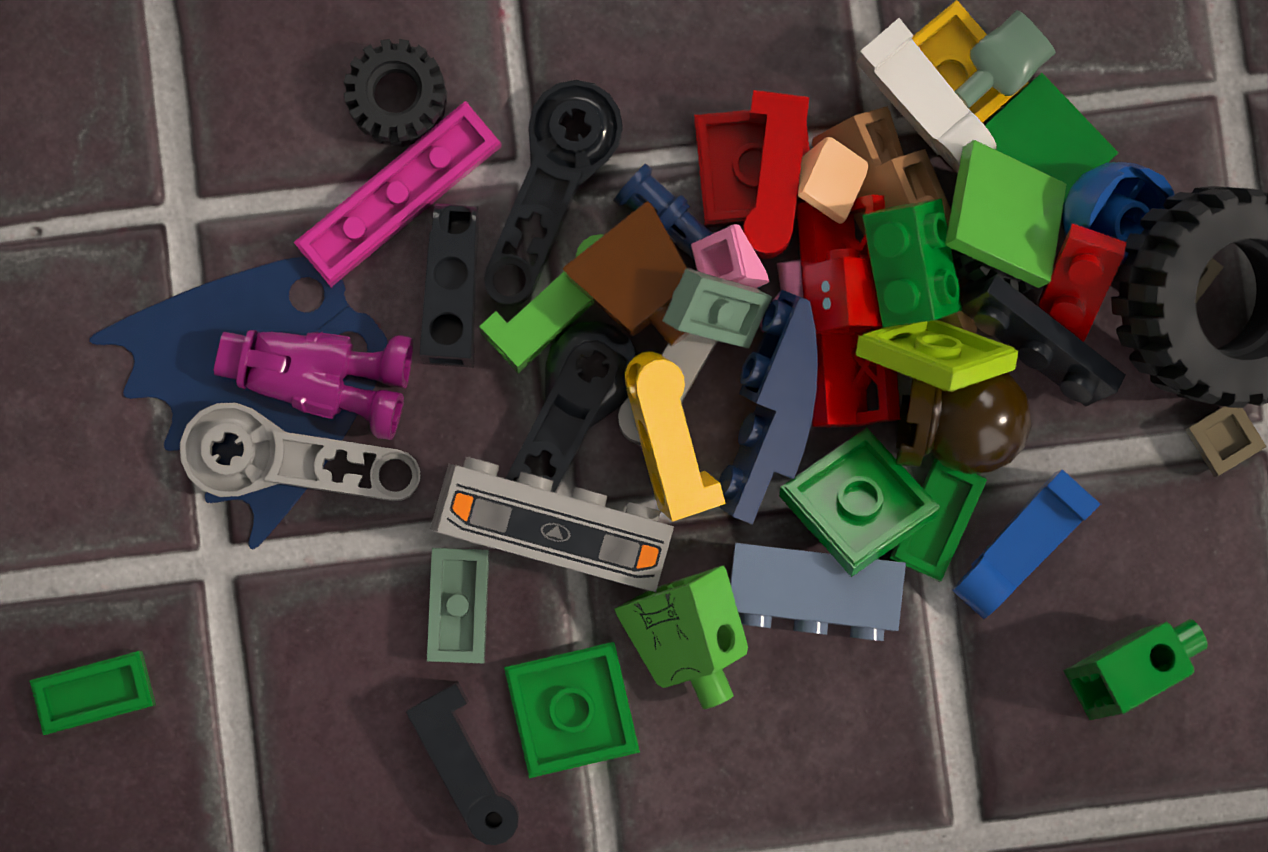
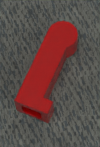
[743,90,810,259]

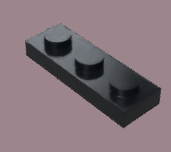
[961,274,1126,407]

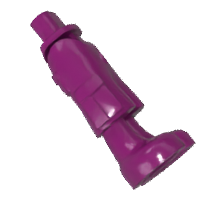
[214,330,413,440]

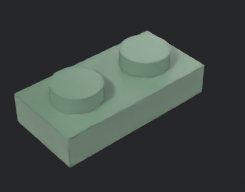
[663,268,772,348]
[427,548,490,663]

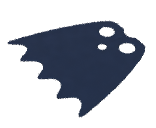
[90,257,388,549]

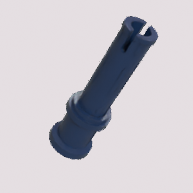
[613,163,761,289]

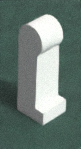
[856,18,996,173]

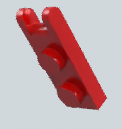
[1036,223,1127,342]

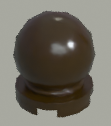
[896,372,1032,474]

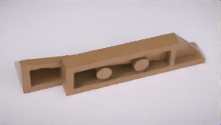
[812,106,977,334]

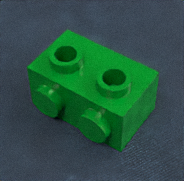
[862,198,962,328]

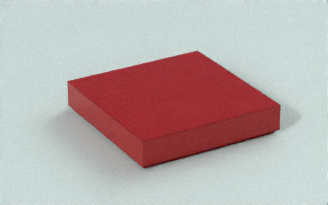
[694,110,810,228]

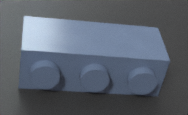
[730,543,906,641]

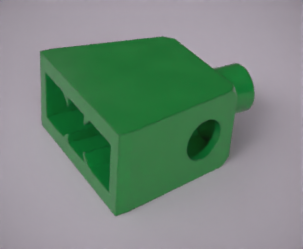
[1063,619,1208,720]

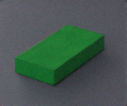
[888,457,987,582]
[29,651,156,735]

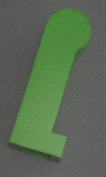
[479,234,604,374]

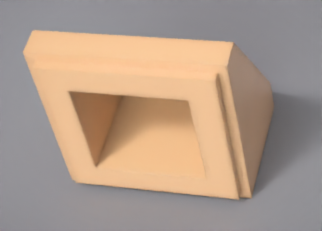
[798,137,868,224]

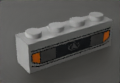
[430,456,674,592]

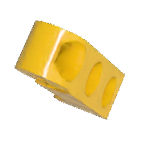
[625,351,726,521]

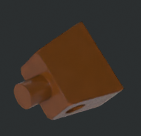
[562,201,690,347]

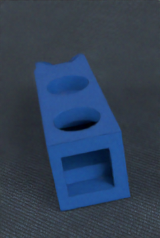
[952,469,1101,619]

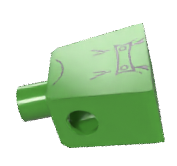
[614,565,748,709]

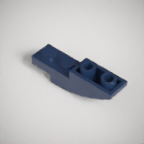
[718,290,818,524]

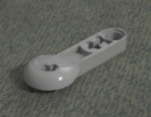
[180,403,420,501]

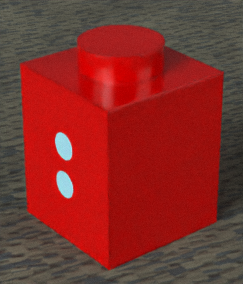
[804,248,883,335]

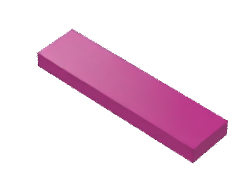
[294,101,502,287]

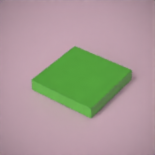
[945,140,1067,288]

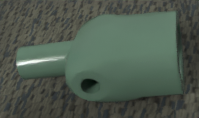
[954,10,1056,108]

